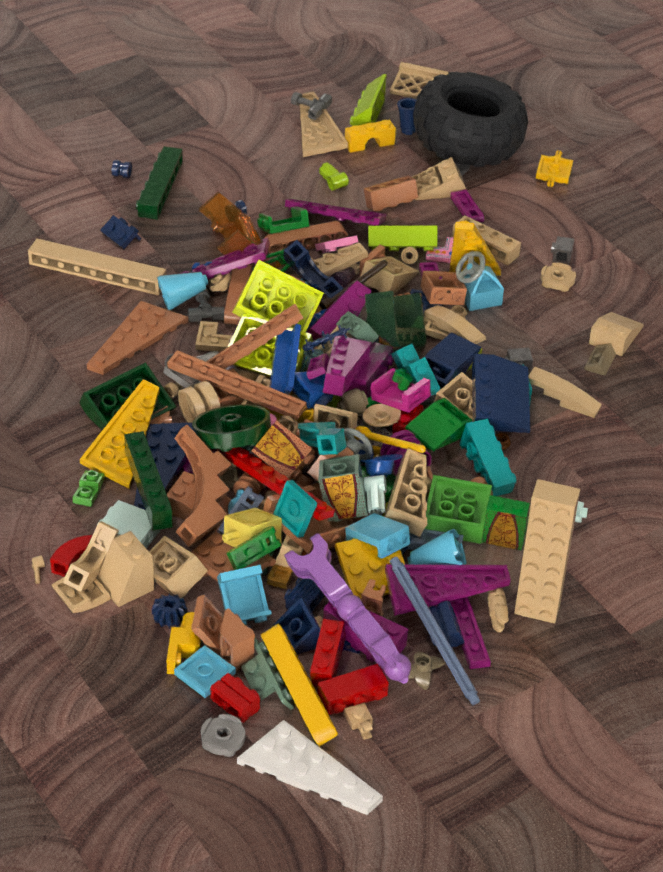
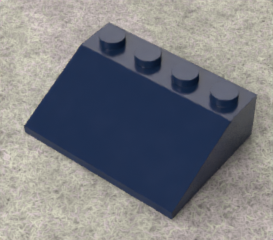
[472,353,530,433]

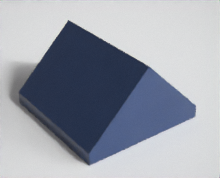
[273,597,320,654]

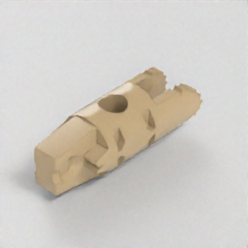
[487,587,508,632]

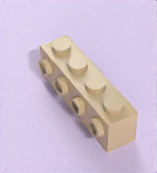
[452,216,521,265]

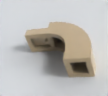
[63,521,119,592]

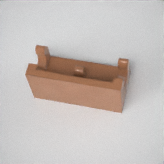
[361,579,385,617]

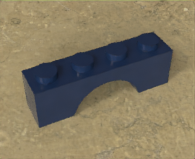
[283,240,344,300]

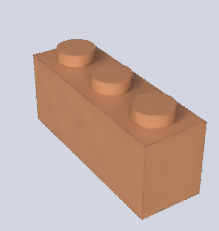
[364,175,418,212]

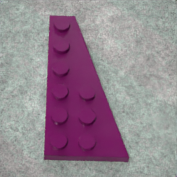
[285,198,387,226]

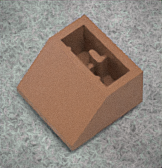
[220,608,255,672]

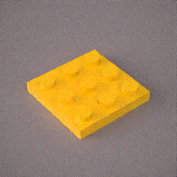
[335,539,405,599]

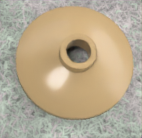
[363,404,401,427]

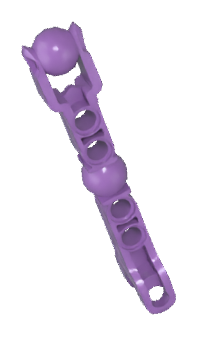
[284,533,411,684]

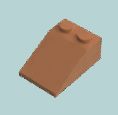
[167,471,232,531]

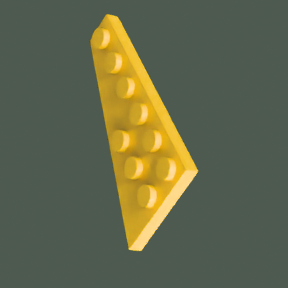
[449,221,501,276]
[80,379,159,489]

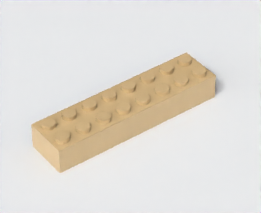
[514,479,580,623]

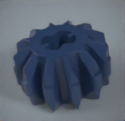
[152,592,188,629]

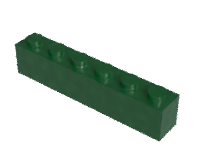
[136,146,183,220]
[124,431,172,531]

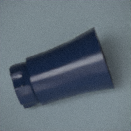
[397,98,417,135]

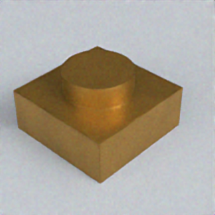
[267,565,293,589]

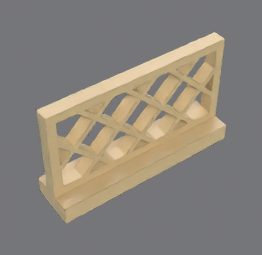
[390,62,449,99]

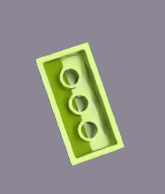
[350,74,387,126]
[368,226,437,251]

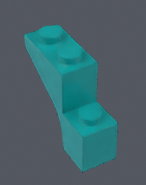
[391,344,441,396]
[298,422,347,455]

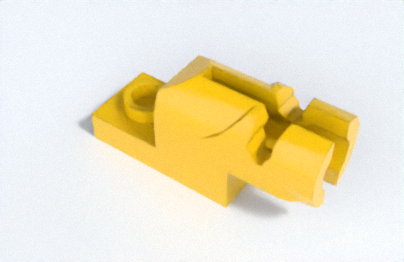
[167,612,201,674]

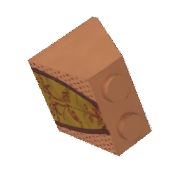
[252,420,316,481]

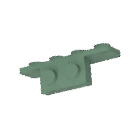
[241,638,295,710]

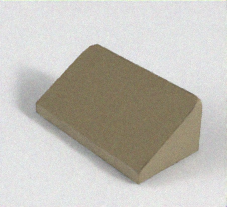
[584,344,616,375]

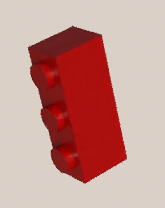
[310,619,346,687]
[318,663,389,715]

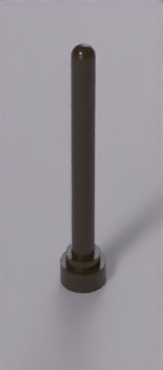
[319,260,388,310]

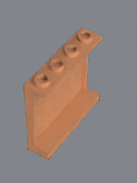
[263,483,355,554]

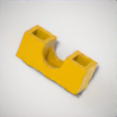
[345,120,396,153]

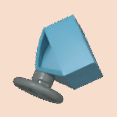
[456,251,504,311]

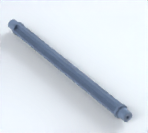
[389,557,480,705]

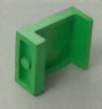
[257,206,309,234]

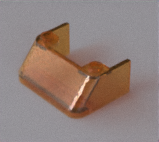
[199,191,268,255]

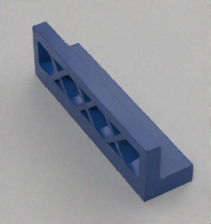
[270,324,301,395]

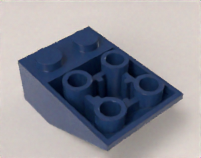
[425,332,482,388]

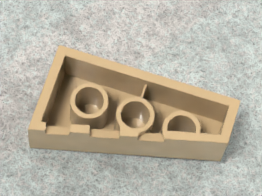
[384,449,427,537]

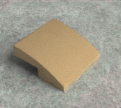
[51,577,111,613]

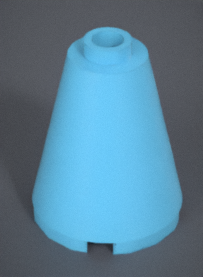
[157,272,208,310]
[408,529,466,565]

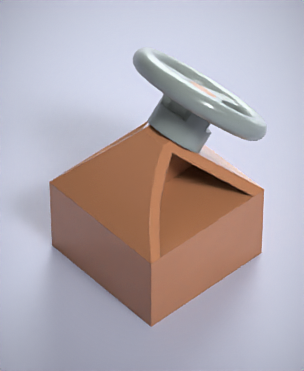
[307,428,372,482]

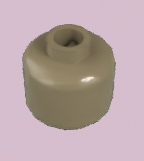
[339,388,368,414]

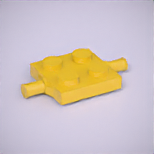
[536,150,573,187]

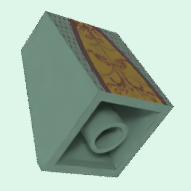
[318,454,368,522]

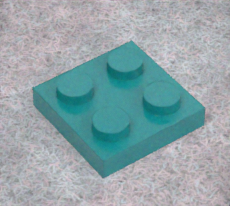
[273,480,317,538]

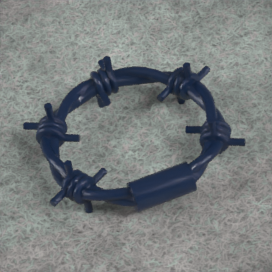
[302,325,350,352]

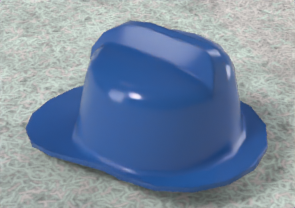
[361,454,403,478]

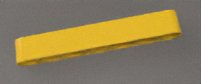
[260,623,339,747]

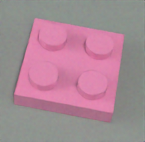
[315,235,358,253]

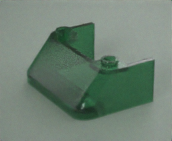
[365,291,426,347]

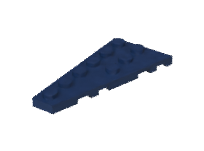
[134,422,193,510]

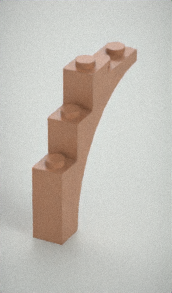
[174,425,231,547]

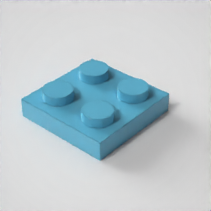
[174,645,236,698]

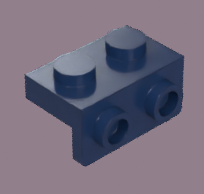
[100,215,142,249]

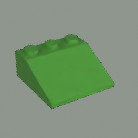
[425,475,492,544]

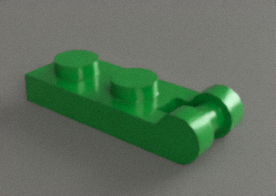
[226,526,282,570]

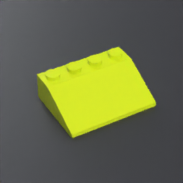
[232,260,324,332]
[228,314,313,377]

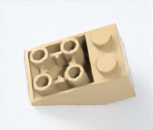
[413,157,467,200]

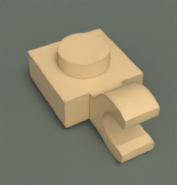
[344,703,373,740]

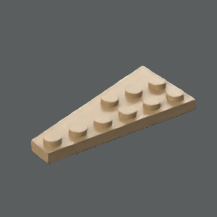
[300,92,348,157]

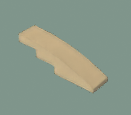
[424,305,486,344]
[529,367,602,418]

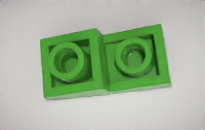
[73,470,105,507]

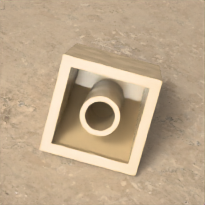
[97,531,154,607]

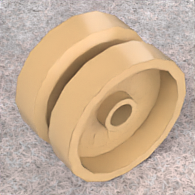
[178,381,221,423]

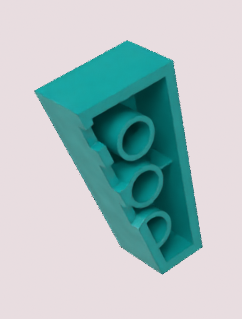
[459,419,517,496]

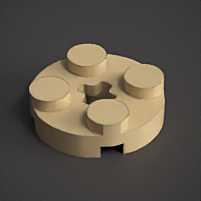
[541,263,576,292]

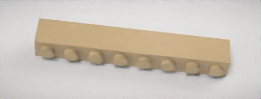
[28,239,166,295]

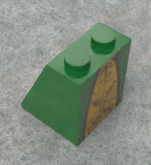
[482,495,530,550]

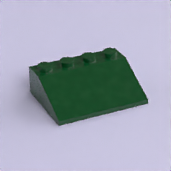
[79,362,177,430]

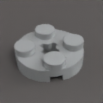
[201,714,246,757]

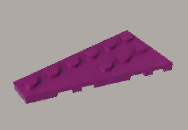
[179,237,270,280]
[385,564,511,616]

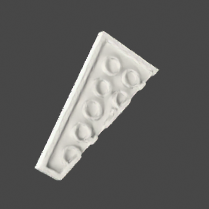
[237,720,383,815]

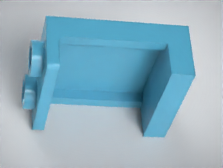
[345,513,410,558]
[217,565,272,625]

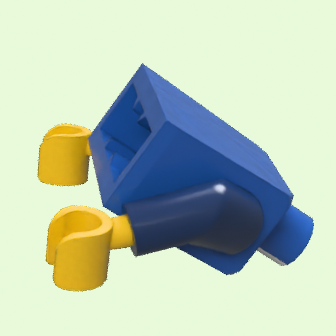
[289,371,333,422]

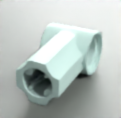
[364,475,387,515]

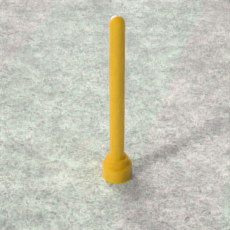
[354,426,426,453]

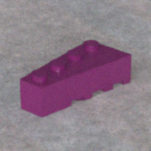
[306,281,372,345]
[323,335,372,396]
[345,342,394,398]
[323,601,408,672]

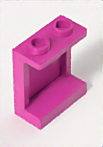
[370,368,431,413]

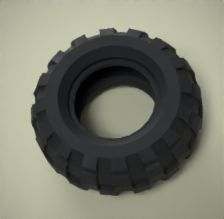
[413,71,528,167]

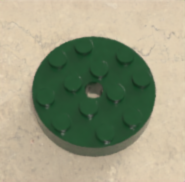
[192,404,271,451]

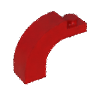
[50,535,93,577]

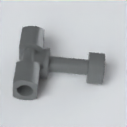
[291,92,332,120]
[188,288,225,322]

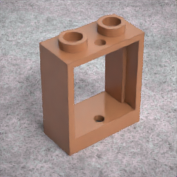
[421,271,467,305]

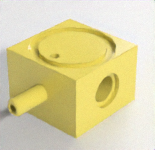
[222,507,282,547]

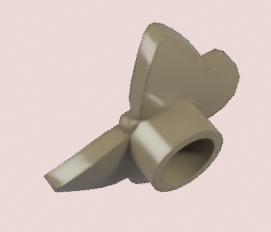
[408,652,445,690]

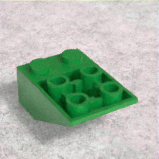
[405,398,473,451]

